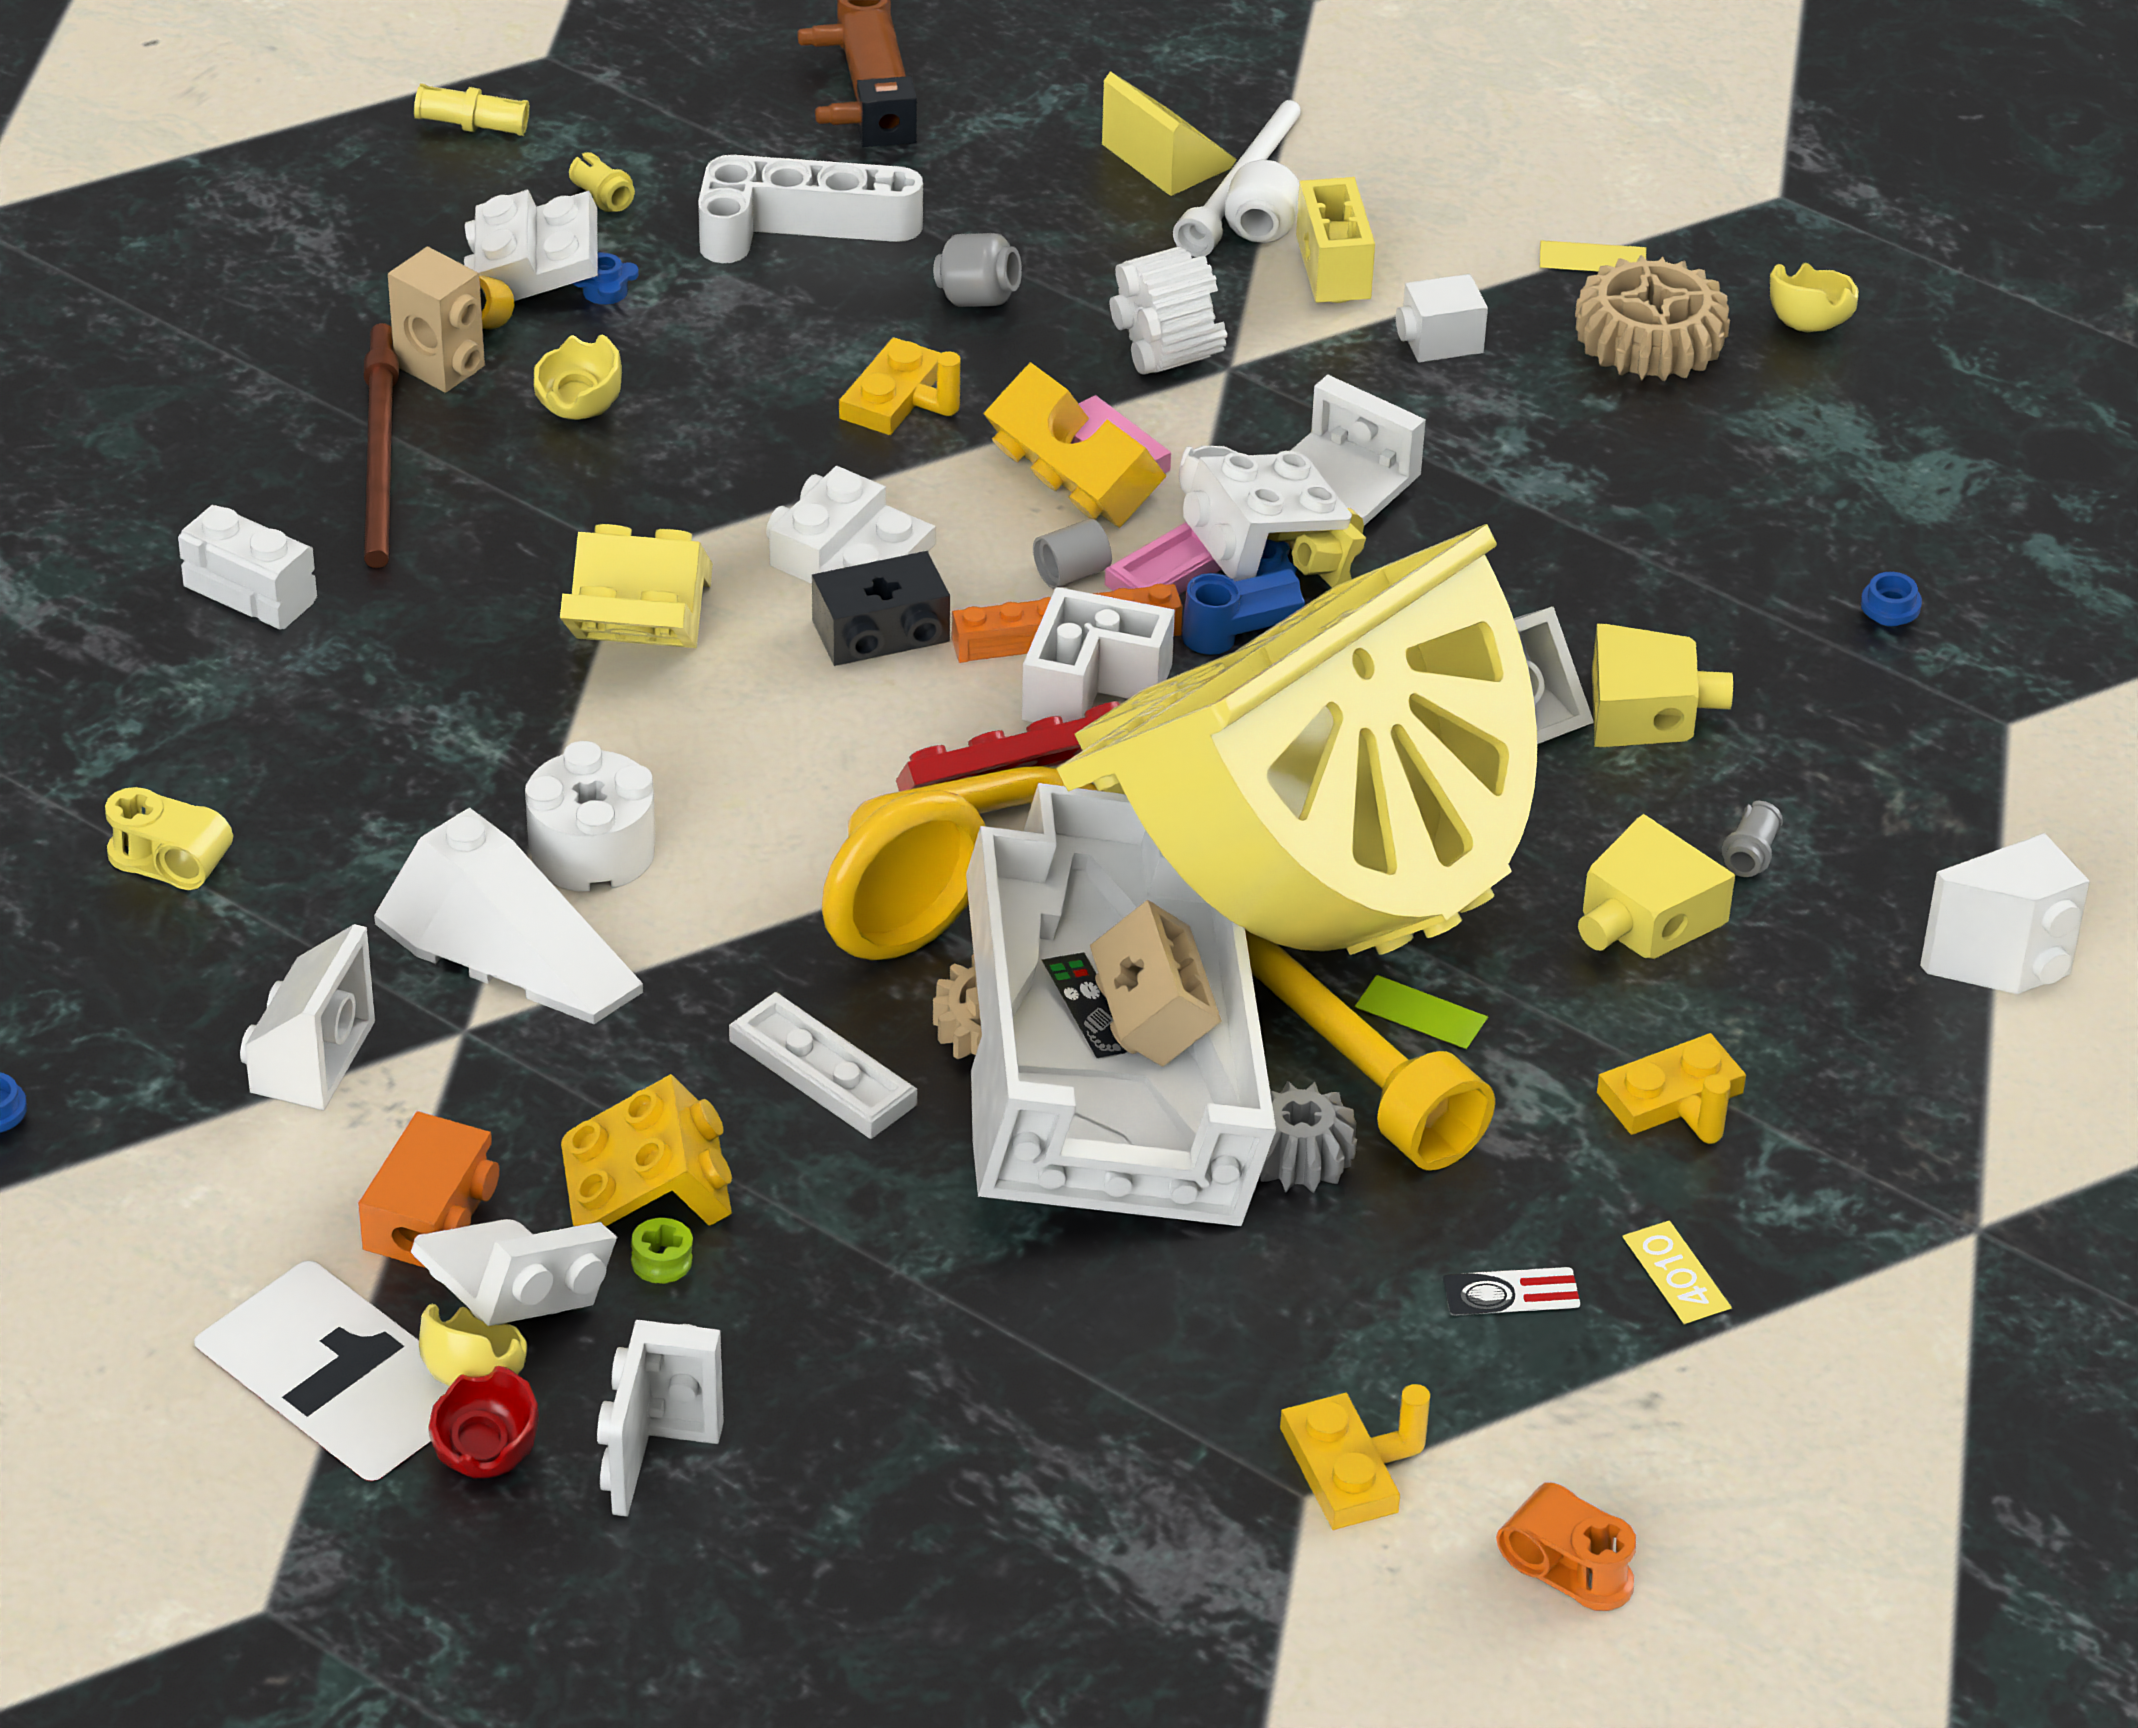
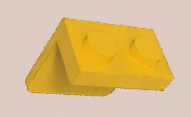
[561,1074,732,1227]

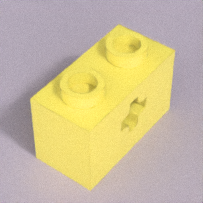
[1296,177,1375,303]

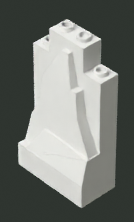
[966,783,1276,1226]

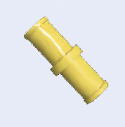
[414,83,529,136]

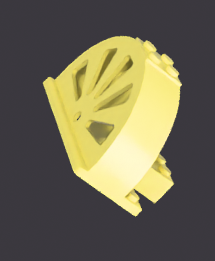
[1056,524,1537,955]

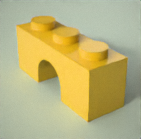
[983,362,1167,528]

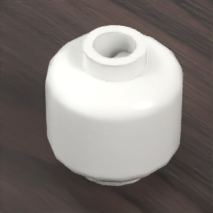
[1225,159,1299,243]

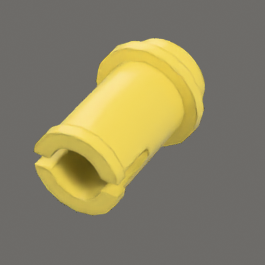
[569,152,635,212]

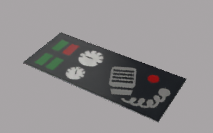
[1041,952,1127,1059]

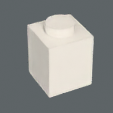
[1396,274,1488,362]

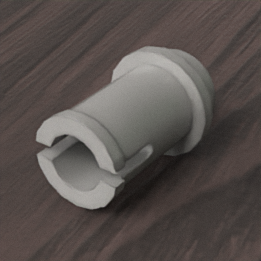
[1722,801,1783,877]

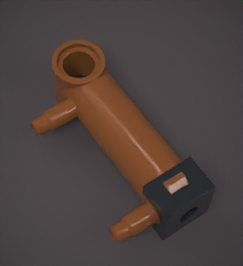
[798,0,917,147]

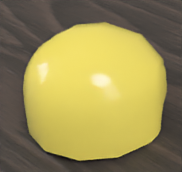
[1770,263,1859,333]
[534,335,622,420]
[419,1304,527,1386]

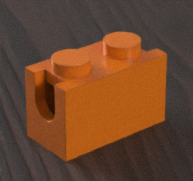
[358,1111,499,1268]

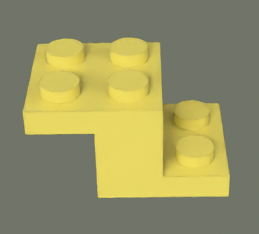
[560,524,713,648]

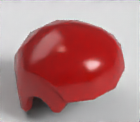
[428,1366,539,1478]

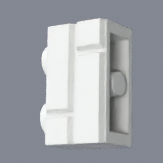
[178,505,317,630]

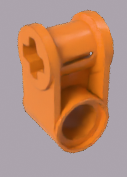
[1496,1483,1636,1611]

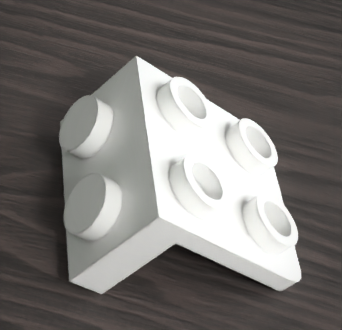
[1290,375,1425,526]
[1183,451,1352,581]
[411,1219,617,1326]
[597,1320,724,1516]

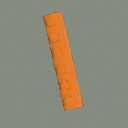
[951,584,1183,663]

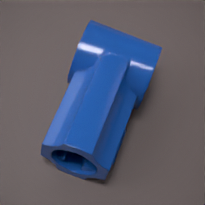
[1181,569,1305,655]

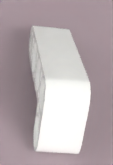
[698,155,923,263]

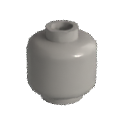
[933,233,1022,307]

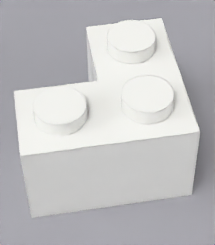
[1022,587,1175,723]

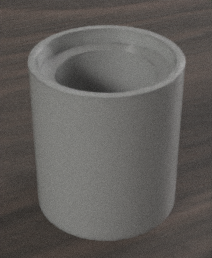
[1033,518,1112,589]

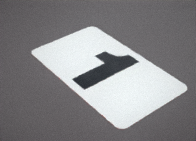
[194,1261,450,1481]

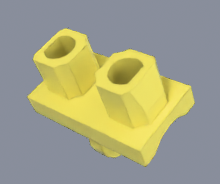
[1267,508,1366,588]

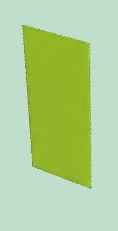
[1354,975,1488,1049]

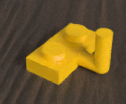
[839,337,960,436]
[1597,1033,1746,1144]
[1280,1384,1430,1530]

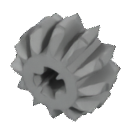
[1260,1081,1357,1193]

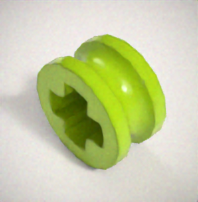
[631,1218,693,1283]

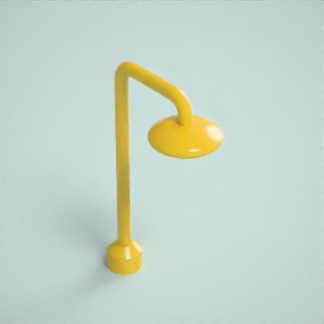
[822,766,1495,1170]

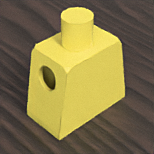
[1592,624,1733,747]
[1578,814,1735,959]

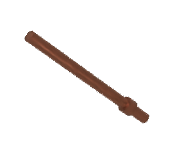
[364,323,399,568]

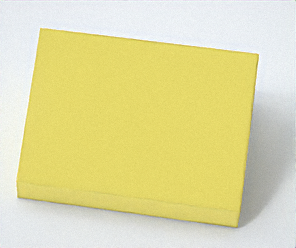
[1102,71,1237,196]

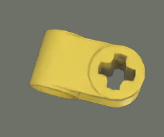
[105,787,233,890]

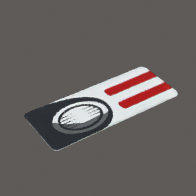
[1443,1267,1580,1315]

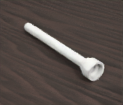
[1173,100,1301,257]

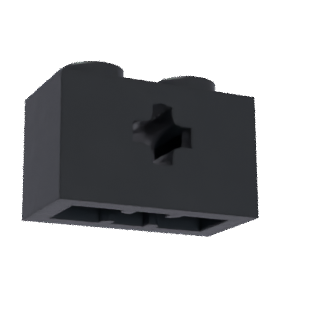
[812,551,950,666]

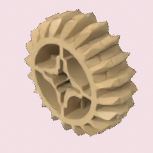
[1575,255,1730,382]

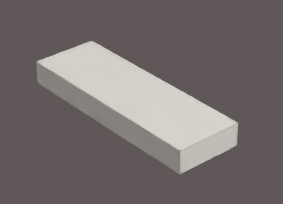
[729,992,917,1139]

